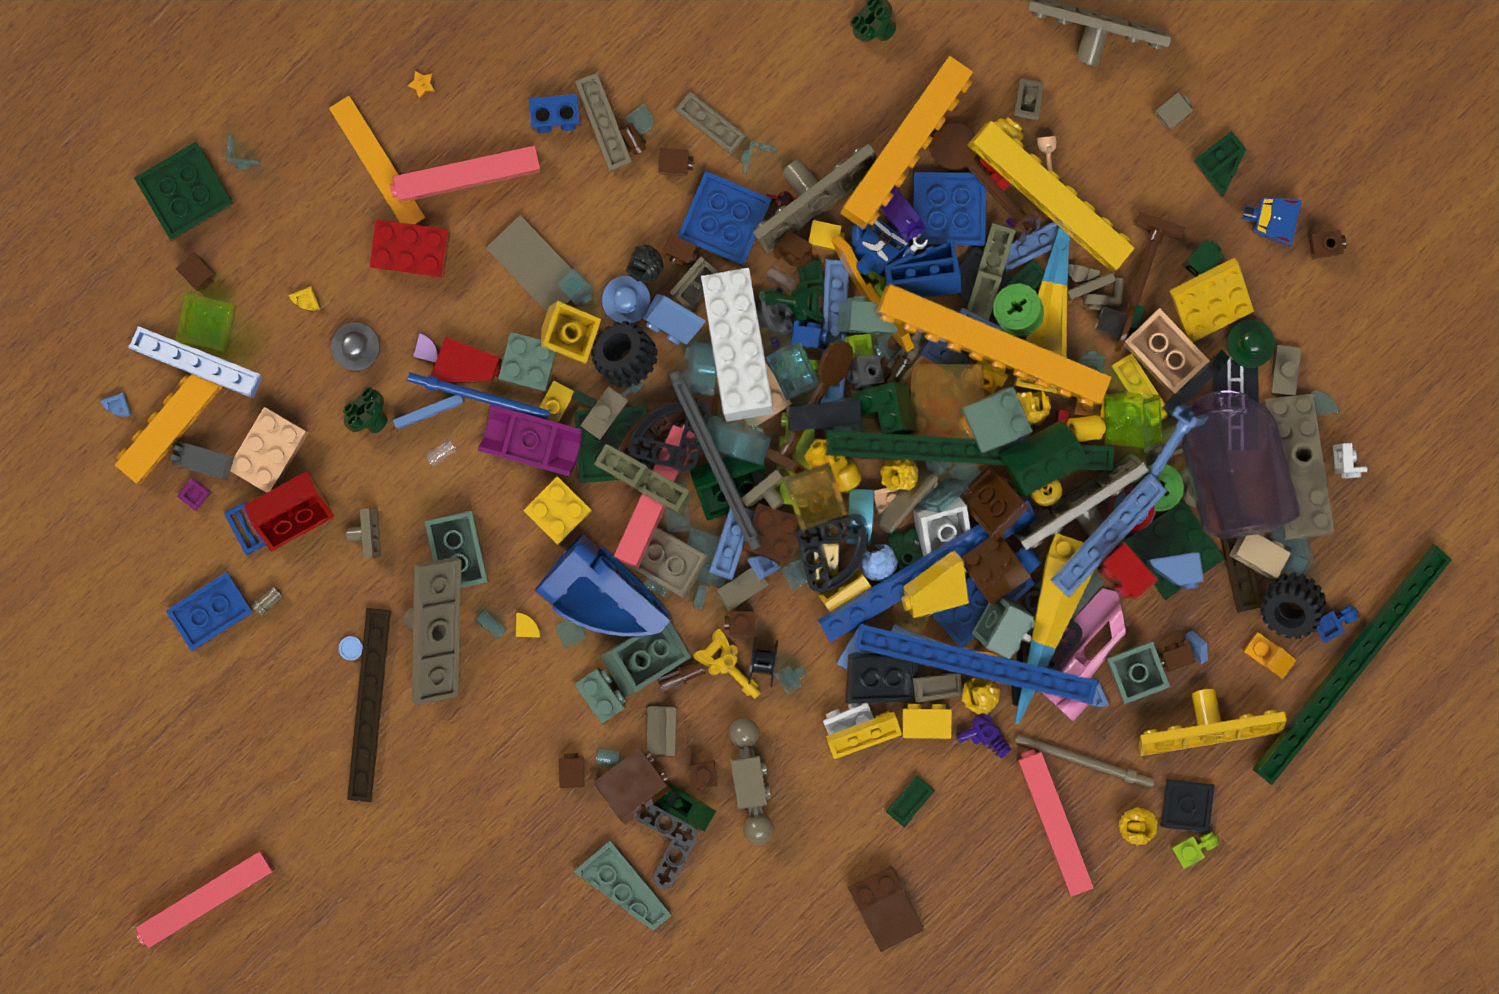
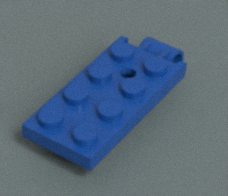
[931,547,1042,648]

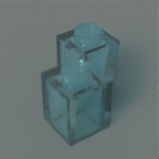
[1267,516,1314,576]

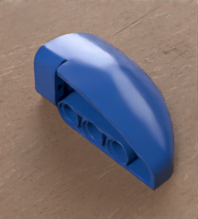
[535,533,671,636]

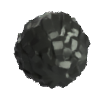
[626,244,664,282]

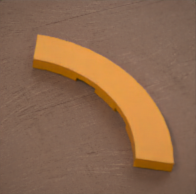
[831,235,914,353]

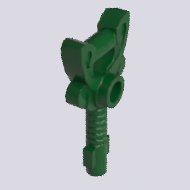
[759,283,825,324]

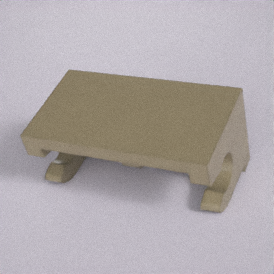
[670,257,719,311]

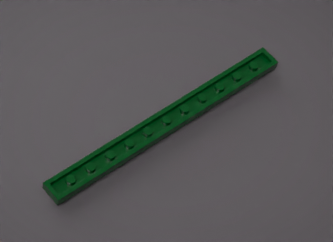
[825,431,1114,471]
[1252,544,1452,785]

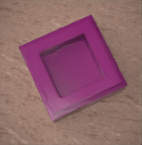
[177,478,212,511]

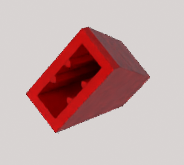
[431,337,502,384]

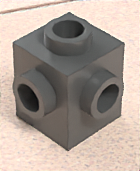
[848,355,884,391]

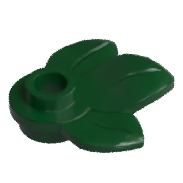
[888,527,923,570]

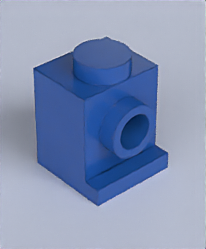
[791,320,831,350]

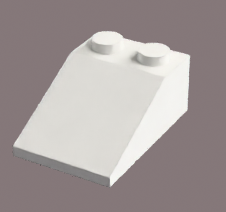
[913,495,970,573]

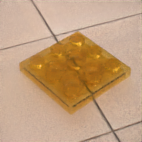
[910,364,984,438]

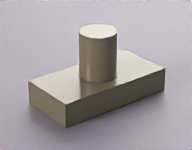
[1270,345,1301,396]
[580,387,628,440]
[741,468,790,510]
[346,508,381,557]

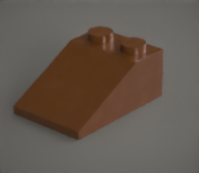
[848,866,924,952]

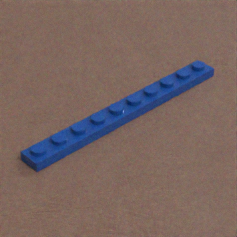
[818,497,1037,642]
[855,624,1098,704]

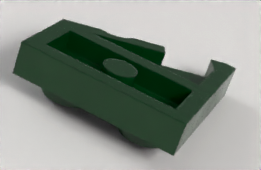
[1193,131,1246,197]

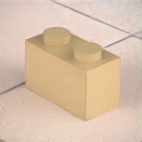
[1229,528,1291,579]

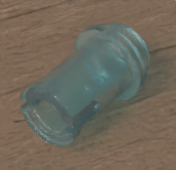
[475,610,507,639]

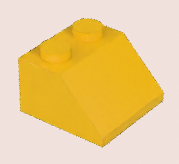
[541,301,601,364]

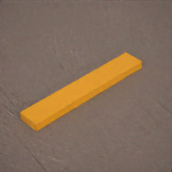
[329,96,426,224]

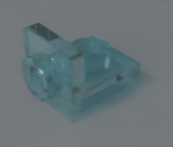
[557,268,594,306]

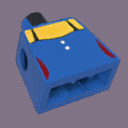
[1242,198,1302,247]

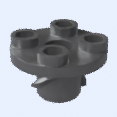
[756,286,796,335]
[331,323,380,371]

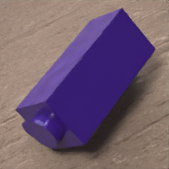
[879,186,926,243]

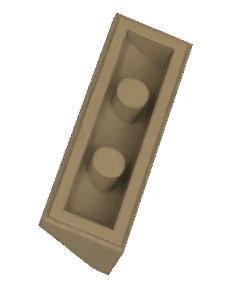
[875,469,938,533]

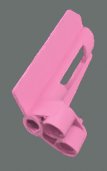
[1043,588,1126,721]

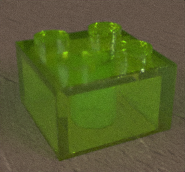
[175,293,237,352]
[1104,391,1162,448]

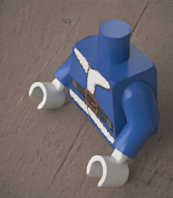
[852,209,928,274]

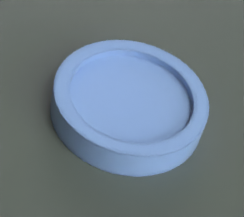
[339,636,363,660]

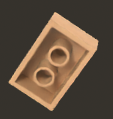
[1123,308,1209,395]
[230,407,309,493]

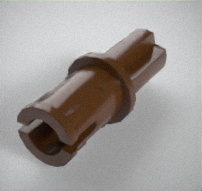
[658,662,706,690]

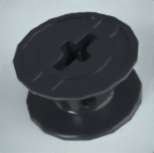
[748,637,778,687]

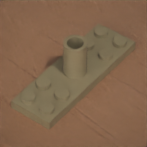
[1028,0,1171,66]
[753,144,877,254]
[1264,394,1334,540]
[1013,452,1149,550]
[403,557,461,705]

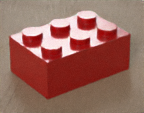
[369,219,450,277]
[243,471,335,552]
[1098,543,1158,600]

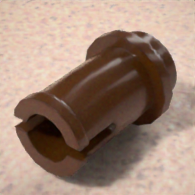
[619,122,646,155]

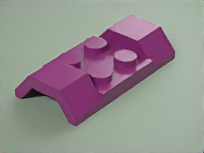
[478,404,582,476]

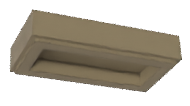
[1067,273,1116,301]
[715,568,769,612]
[913,672,963,702]

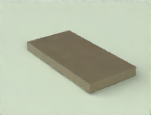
[486,215,587,312]

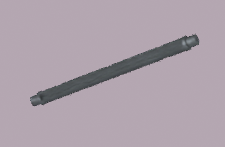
[669,370,761,550]

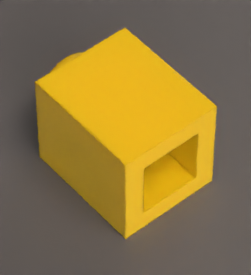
[809,220,845,251]

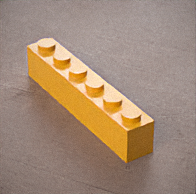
[115,374,223,484]

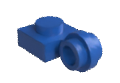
[1316,604,1359,644]

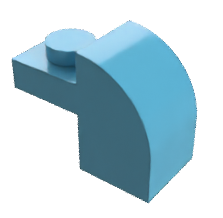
[846,489,874,545]

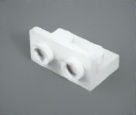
[1333,443,1368,478]
[823,703,874,735]

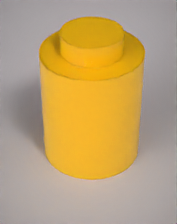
[1067,415,1106,442]

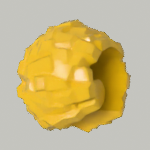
[1016,391,1051,426]
[880,459,918,491]
[961,677,1000,715]
[1118,807,1157,846]

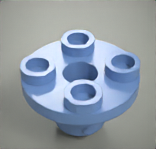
[602,276,650,323]

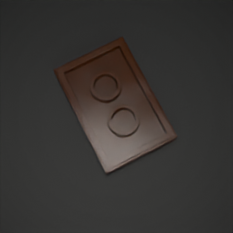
[959,464,1030,541]

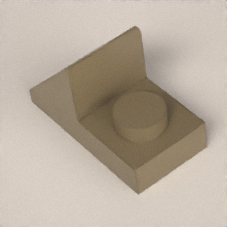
[1013,78,1044,120]

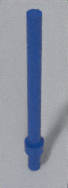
[407,372,550,419]

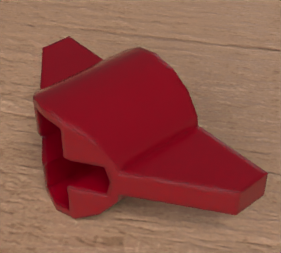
[766,191,794,208]

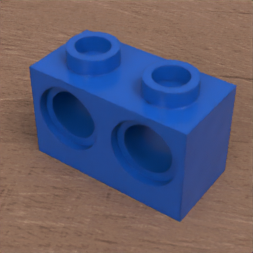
[529,94,581,133]

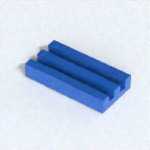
[224,502,266,556]

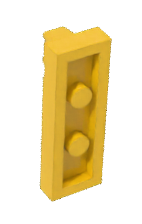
[1111,353,1169,427]
[826,711,902,759]

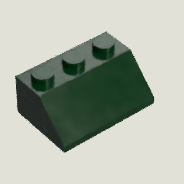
[998,420,1090,496]
[690,446,768,521]

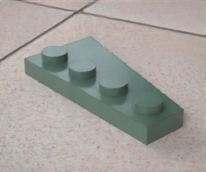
[573,840,672,931]

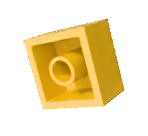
[523,476,593,545]

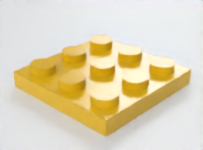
[1169,258,1254,343]

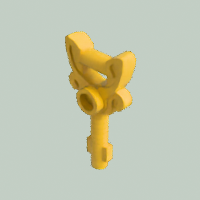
[693,629,761,699]

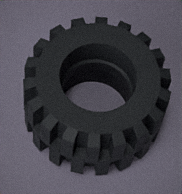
[591,321,658,388]
[1260,573,1326,639]

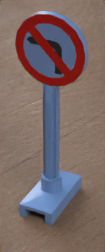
[1108,403,1209,532]

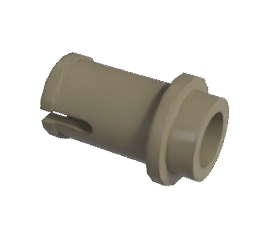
[252,586,283,616]

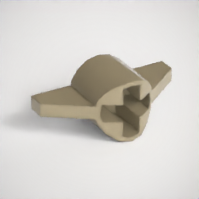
[1068,264,1101,285]

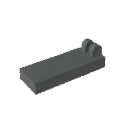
[169,441,234,480]

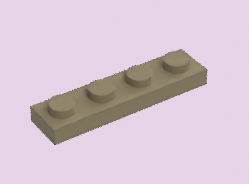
[575,73,632,172]

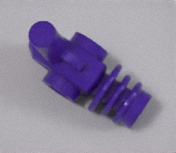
[956,714,1012,759]

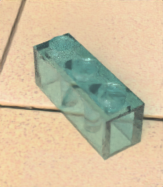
[693,416,771,465]

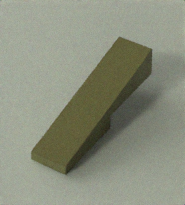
[967,220,1016,321]
[594,444,693,516]

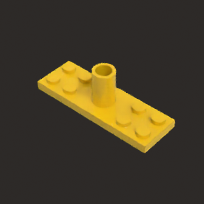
[1138,689,1286,756]

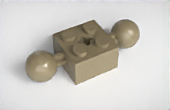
[729,718,774,845]

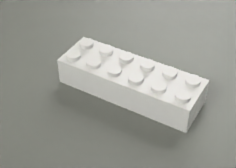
[701,268,774,422]

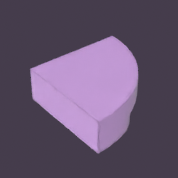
[413,333,438,363]

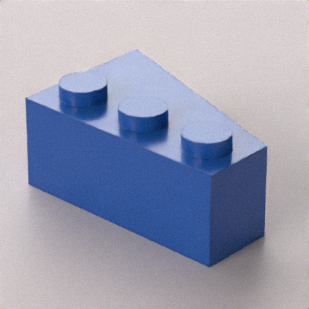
[885,237,961,298]

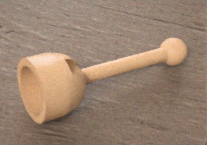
[1037,136,1057,171]

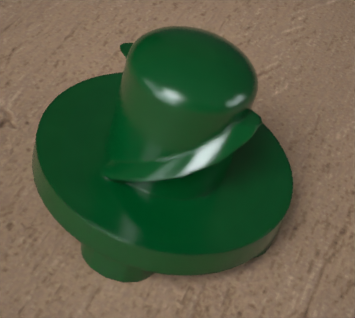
[850,0,896,42]
[1226,320,1275,368]
[343,387,388,434]

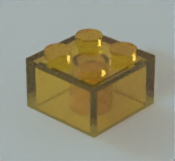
[784,463,847,530]

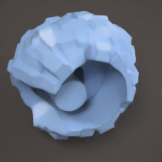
[860,543,898,582]

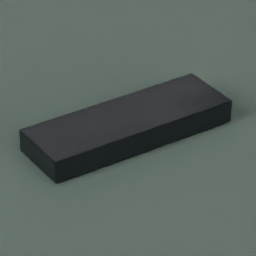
[787,399,862,431]

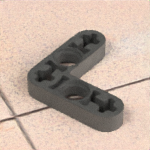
[635,804,698,889]

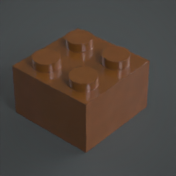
[743,503,804,564]
[961,536,1031,605]

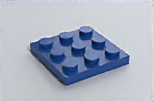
[677,171,772,266]
[913,172,986,246]

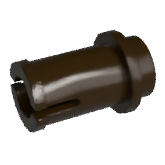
[884,354,912,383]

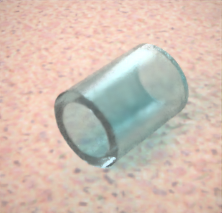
[596,748,620,767]

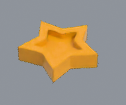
[407,71,435,99]

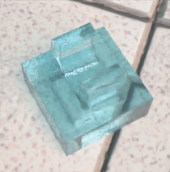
[775,665,807,694]

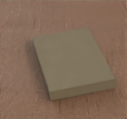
[624,527,709,599]

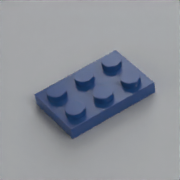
[166,572,253,651]

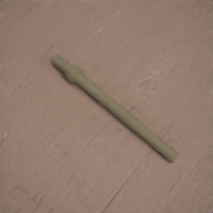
[1014,734,1155,788]

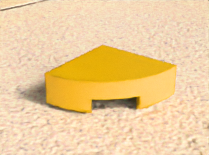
[289,286,320,311]
[516,613,540,637]

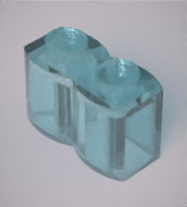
[682,341,717,396]

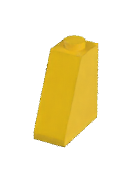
[902,551,969,618]

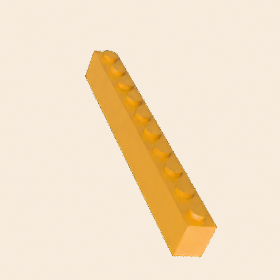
[875,284,1111,407]

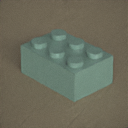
[424,511,489,588]

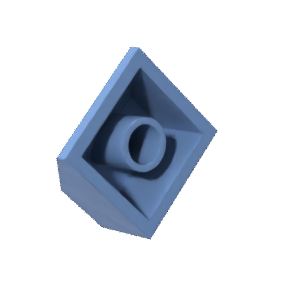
[642,294,705,345]
[1146,552,1204,589]

